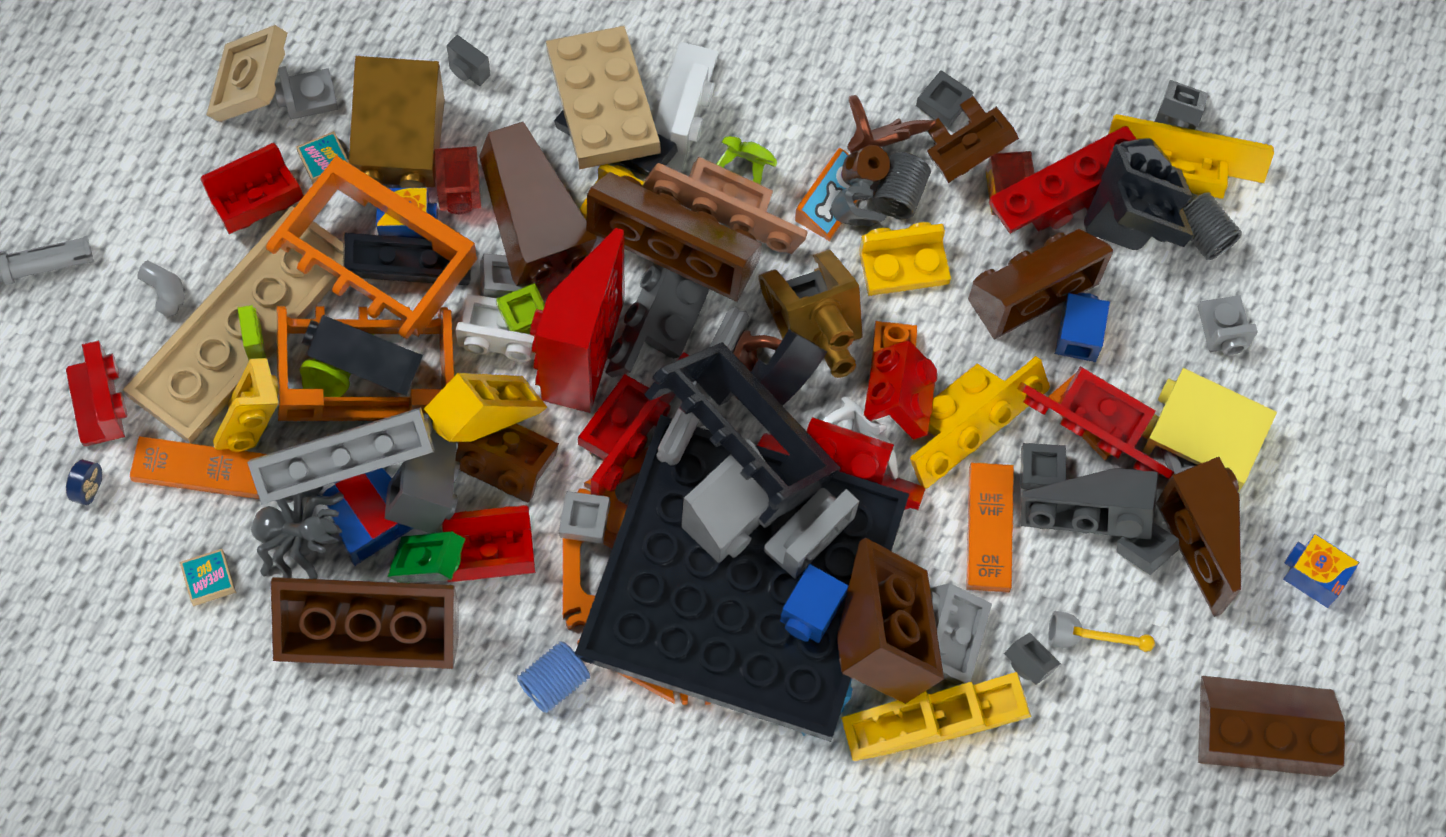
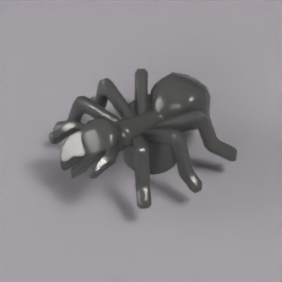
[251,486,344,579]

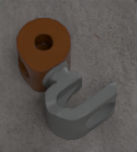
[831,145,890,227]

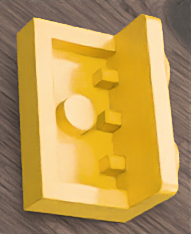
[213,358,279,452]

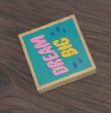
[296,131,349,184]
[180,549,236,606]

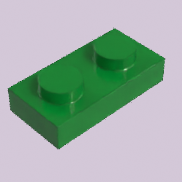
[387,532,465,583]

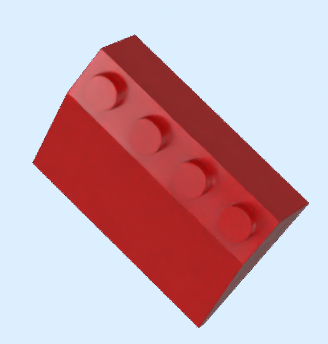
[530,228,625,413]

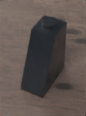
[301,315,423,396]

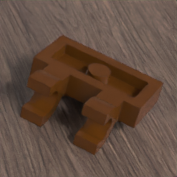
[927,96,1019,183]

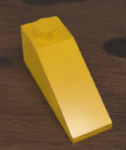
[424,373,547,442]

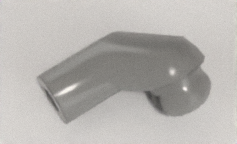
[137,260,185,316]

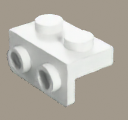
[456,294,536,362]

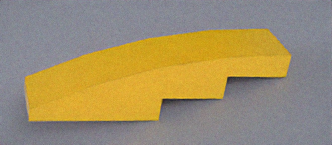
[841,672,1032,761]

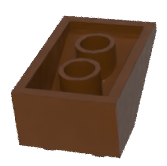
[1156,457,1241,617]
[837,538,944,704]

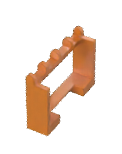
[266,155,477,339]
[276,306,454,421]

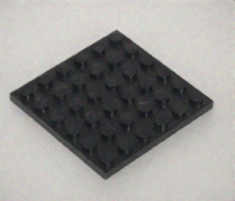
[575,415,909,742]

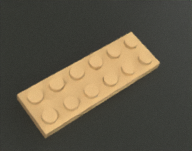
[123,206,343,444]

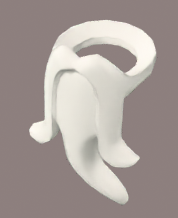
[823,397,898,480]

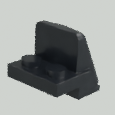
[1084,138,1194,250]

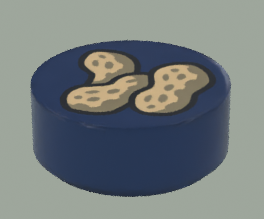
[66,459,102,505]

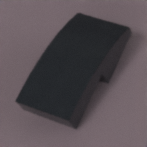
[751,329,827,406]

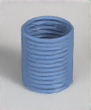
[517,641,590,713]

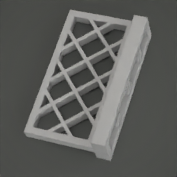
[247,407,435,505]

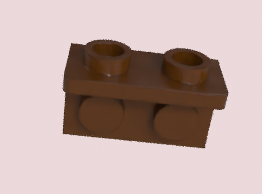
[455,423,559,503]

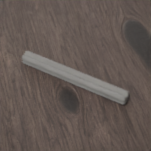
[657,307,749,465]

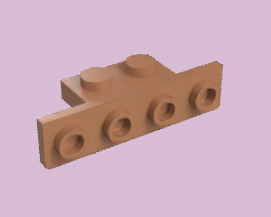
[642,157,808,254]

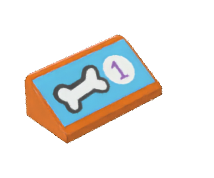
[795,148,858,241]

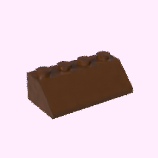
[586,172,762,302]
[271,577,459,669]

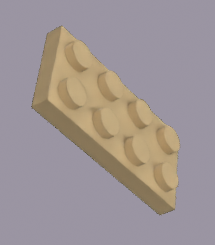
[546,26,661,169]

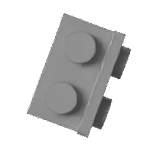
[764,488,859,579]
[930,583,992,685]

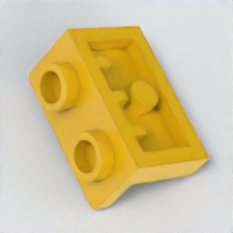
[859,222,951,296]

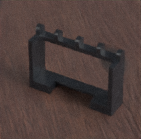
[644,342,840,525]

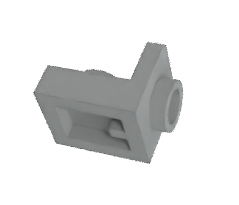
[275,66,338,120]
[1197,295,1258,355]

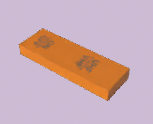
[129,436,267,499]
[966,462,1014,592]

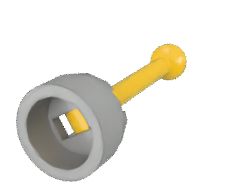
[1048,611,1155,652]

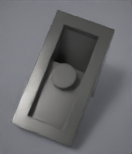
[1154,80,1208,130]

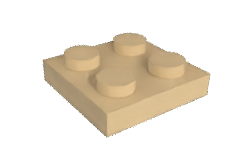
[206,25,288,122]

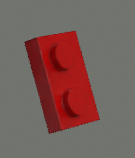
[200,143,304,234]
[66,340,127,447]
[864,340,938,440]
[442,505,536,583]

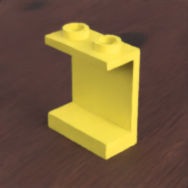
[1141,368,1277,492]

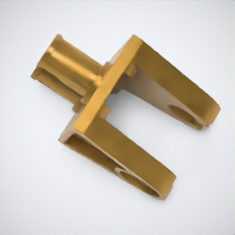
[759,249,863,378]

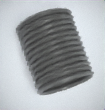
[872,152,931,219]
[1183,192,1242,260]

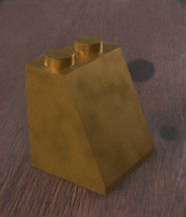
[349,56,445,188]

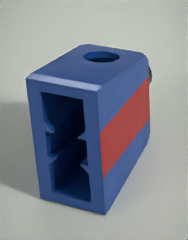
[322,468,414,566]

